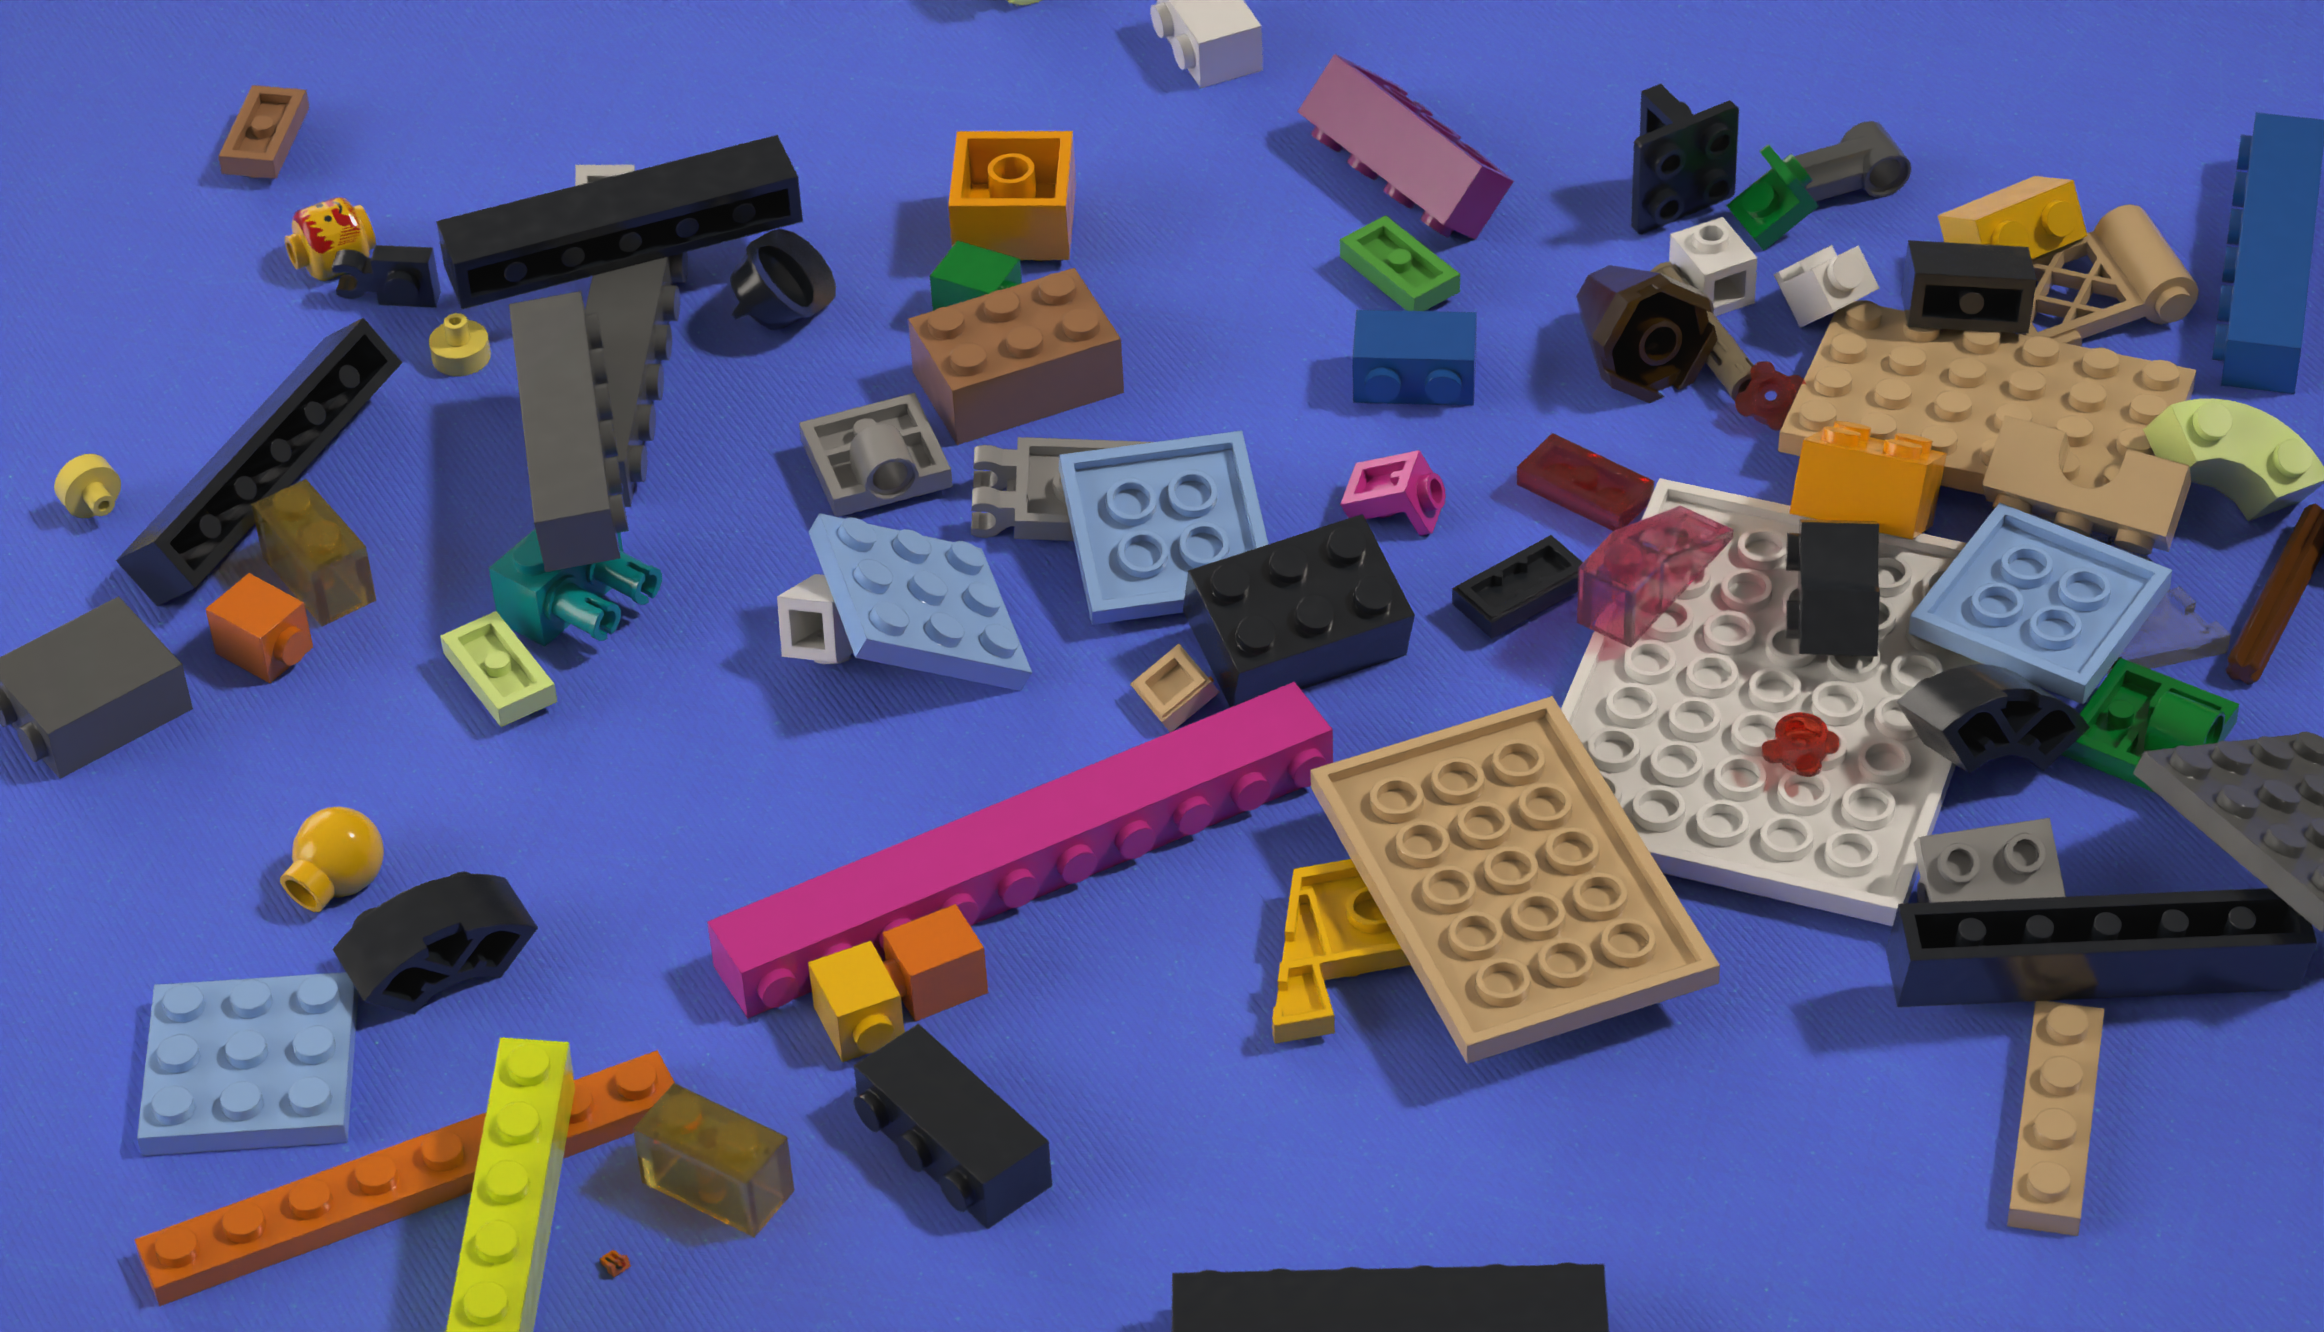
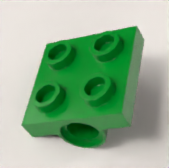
[2061,658,2239,793]

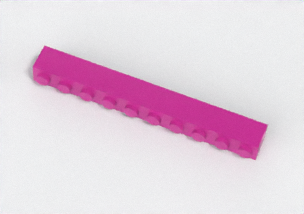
[707,682,1333,1019]

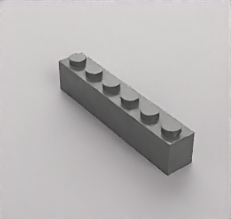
[585,252,688,507]
[509,291,629,572]

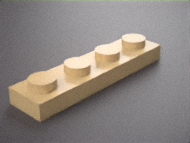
[2007,1001,2104,1236]

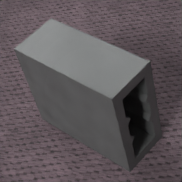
[0,596,193,779]

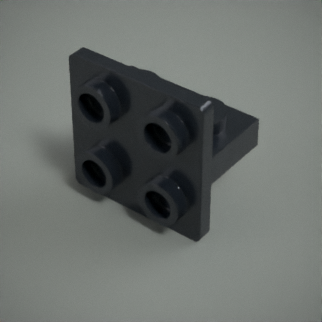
[1631,84,1739,235]

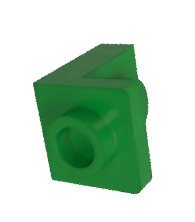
[1726,144,1819,251]

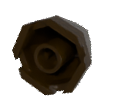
[1576,265,1718,403]

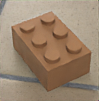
[908,268,1124,445]

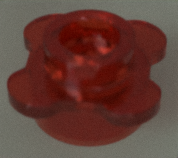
[1735,361,1806,431]
[1762,712,1839,777]

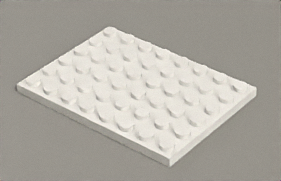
[1561,478,1985,926]

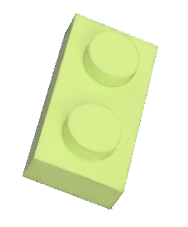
[440,611,558,727]

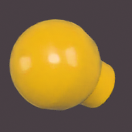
[280,806,384,912]

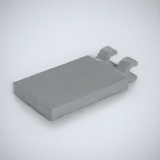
[971,437,1151,541]

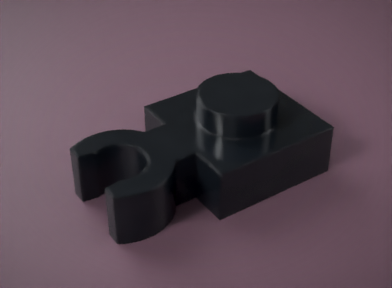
[332,245,441,307]

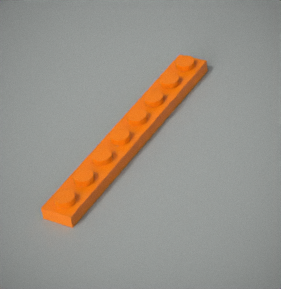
[134,1050,685,1306]

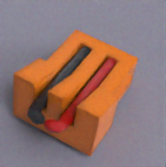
[599,1249,631,1277]

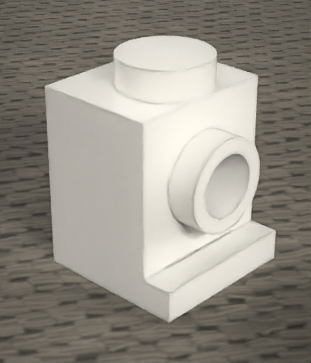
[1773,245,1880,327]

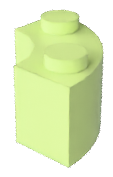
[2143,398,2324,521]

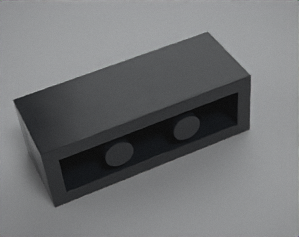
[854,1024,1052,1229]

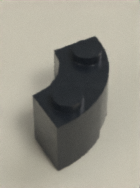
[1785,519,1880,657]
[1896,664,2090,774]
[333,872,538,1014]

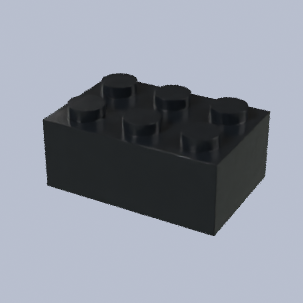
[1183,514,1415,708]

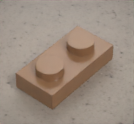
[218,85,310,179]

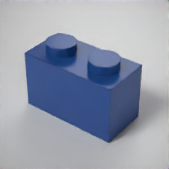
[1352,310,1477,406]

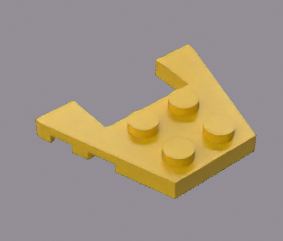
[1272,859,1411,1044]

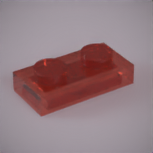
[1517,433,1654,534]

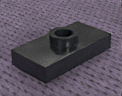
[1452,535,1591,639]

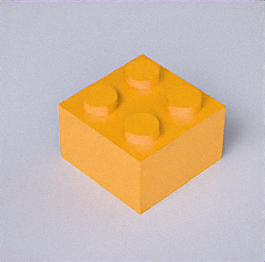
[948,131,1076,261]
[1789,421,1947,540]

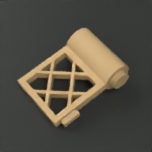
[2018,204,2199,346]

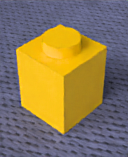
[808,941,905,1062]

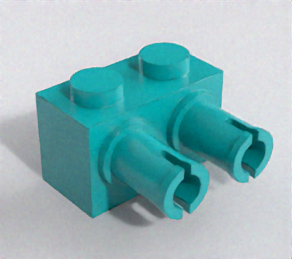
[489,529,662,647]

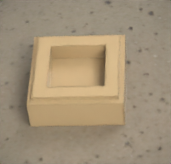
[1130,644,1220,732]

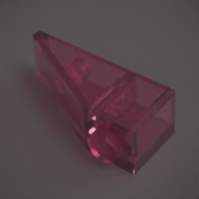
[1577,505,1734,648]

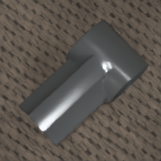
[1794,121,1912,202]

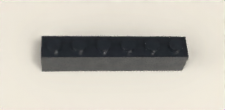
[436,135,803,309]
[116,318,402,606]
[1886,888,2317,1007]
[1172,1262,1609,1332]

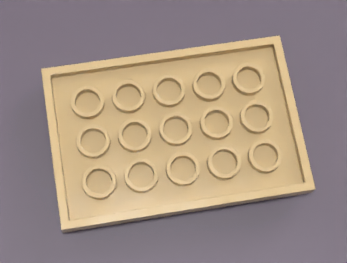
[1778,300,2197,495]
[1310,696,1720,1064]

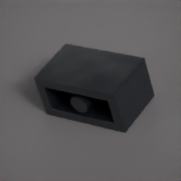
[1901,240,2037,334]

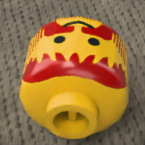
[284,197,376,281]

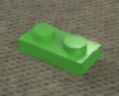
[1340,215,1460,311]

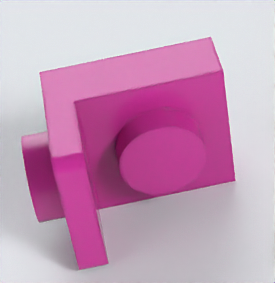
[1340,450,1446,536]

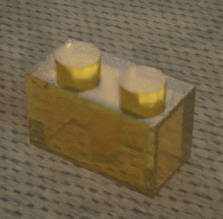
[251,479,376,626]
[633,1083,795,1237]

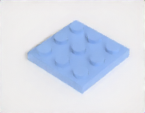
[1059,431,1268,625]
[1909,503,2172,704]
[809,513,1032,691]
[137,972,359,1156]

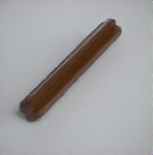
[2226,503,2324,685]

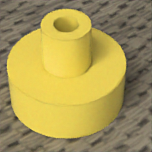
[429,313,491,376]
[54,454,121,518]

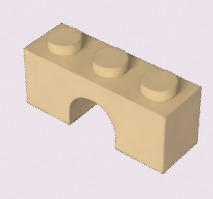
[1982,415,2191,555]

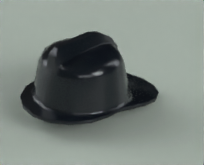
[730,229,836,330]

